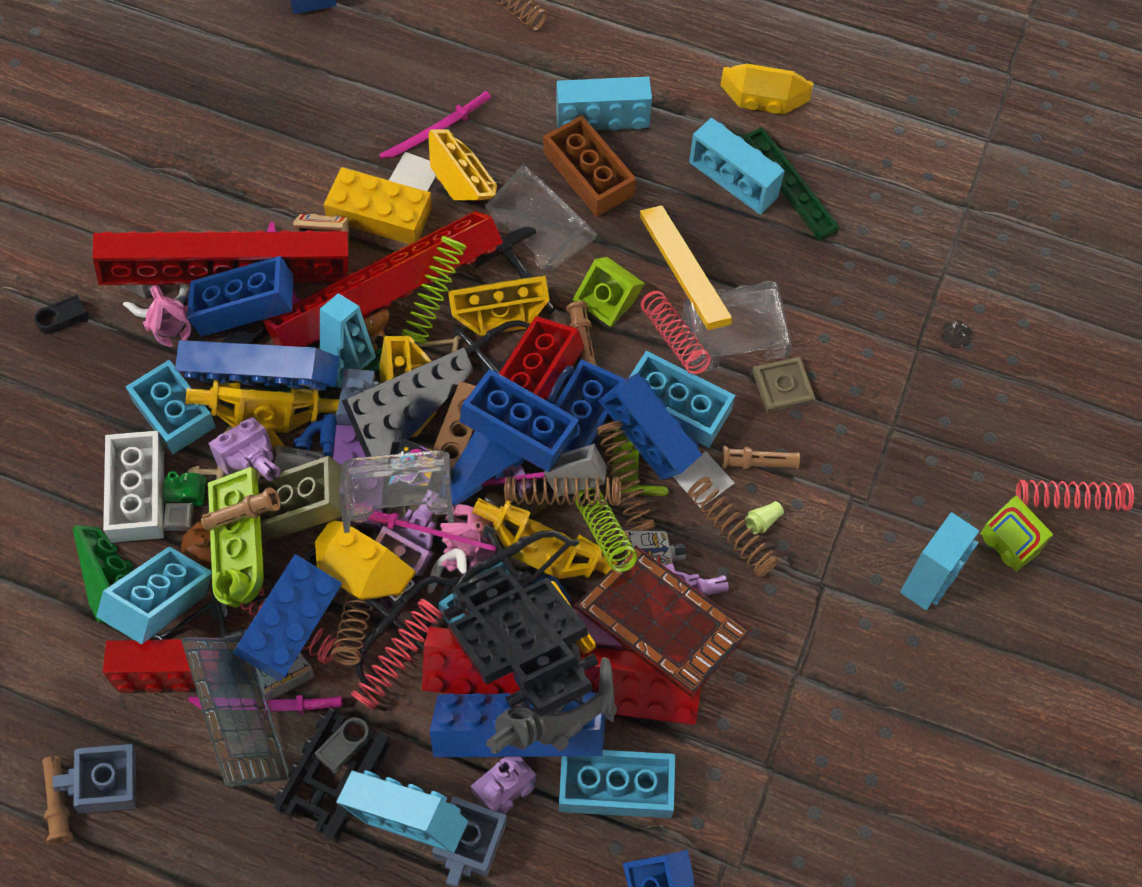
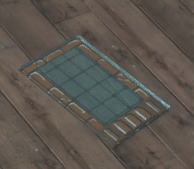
[181,637,289,787]

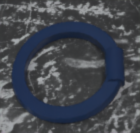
[547,365,574,405]

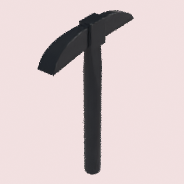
[476,227,555,314]

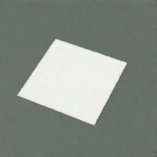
[389,152,436,191]
[673,451,734,508]

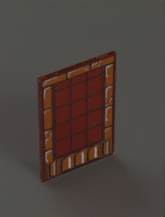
[574,546,752,697]

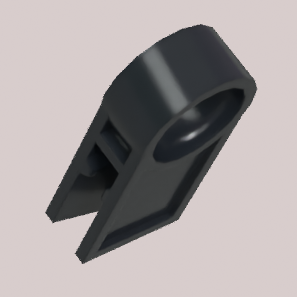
[34,294,88,334]
[220,319,267,344]

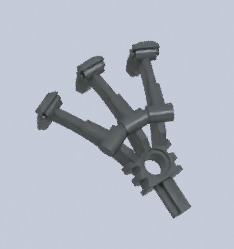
[486,643,617,754]

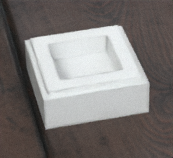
[163,503,194,531]

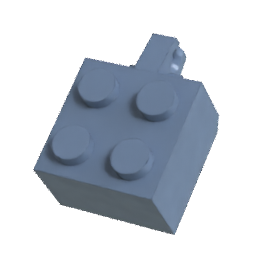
[335,369,380,426]
[53,744,136,814]
[432,797,507,887]

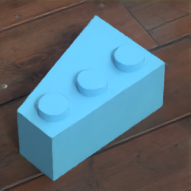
[320,294,376,388]

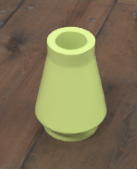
[745,501,784,534]

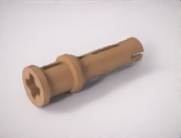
[566,301,596,365]
[721,446,800,470]
[201,488,280,531]
[42,756,73,845]

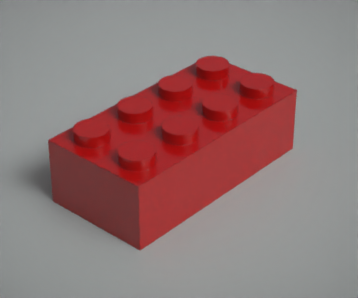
[499,316,585,401]
[102,639,227,693]

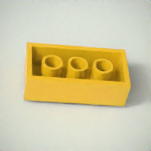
[324,167,432,244]

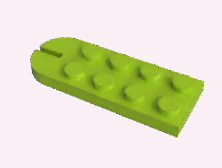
[208,467,264,607]

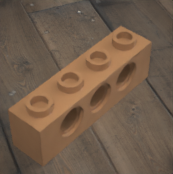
[433,381,476,468]

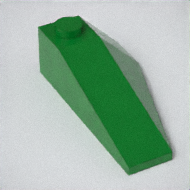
[73,525,134,623]

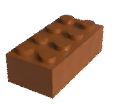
[543,115,636,217]

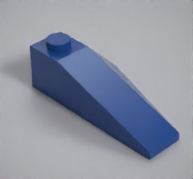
[438,431,526,505]
[623,850,694,887]

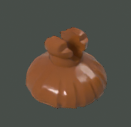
[364,309,390,351]
[181,522,212,568]

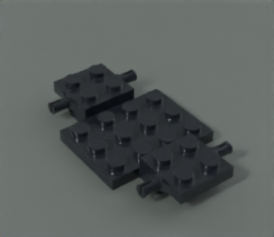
[444,566,599,716]

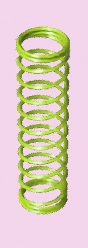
[401,236,466,344]
[575,488,637,572]

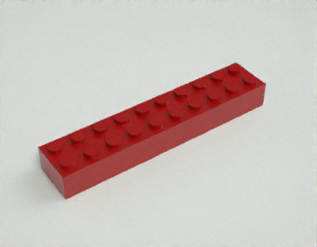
[262,211,503,347]
[92,230,348,285]
[422,627,702,725]

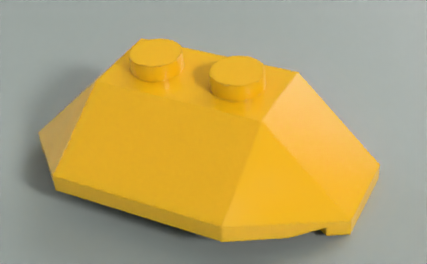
[721,64,814,115]
[429,129,497,200]
[448,276,549,336]
[379,336,437,437]
[315,520,416,600]

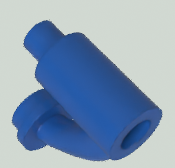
[293,414,337,456]

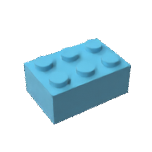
[126,360,216,455]

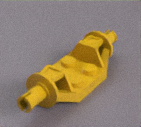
[186,380,340,433]
[472,498,618,579]

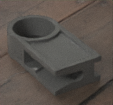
[315,717,370,774]

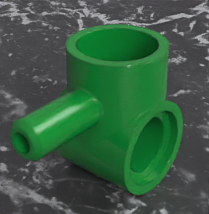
[163,471,207,507]

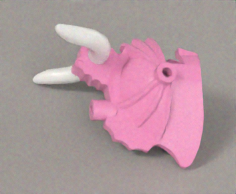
[123,284,191,347]
[428,504,498,593]

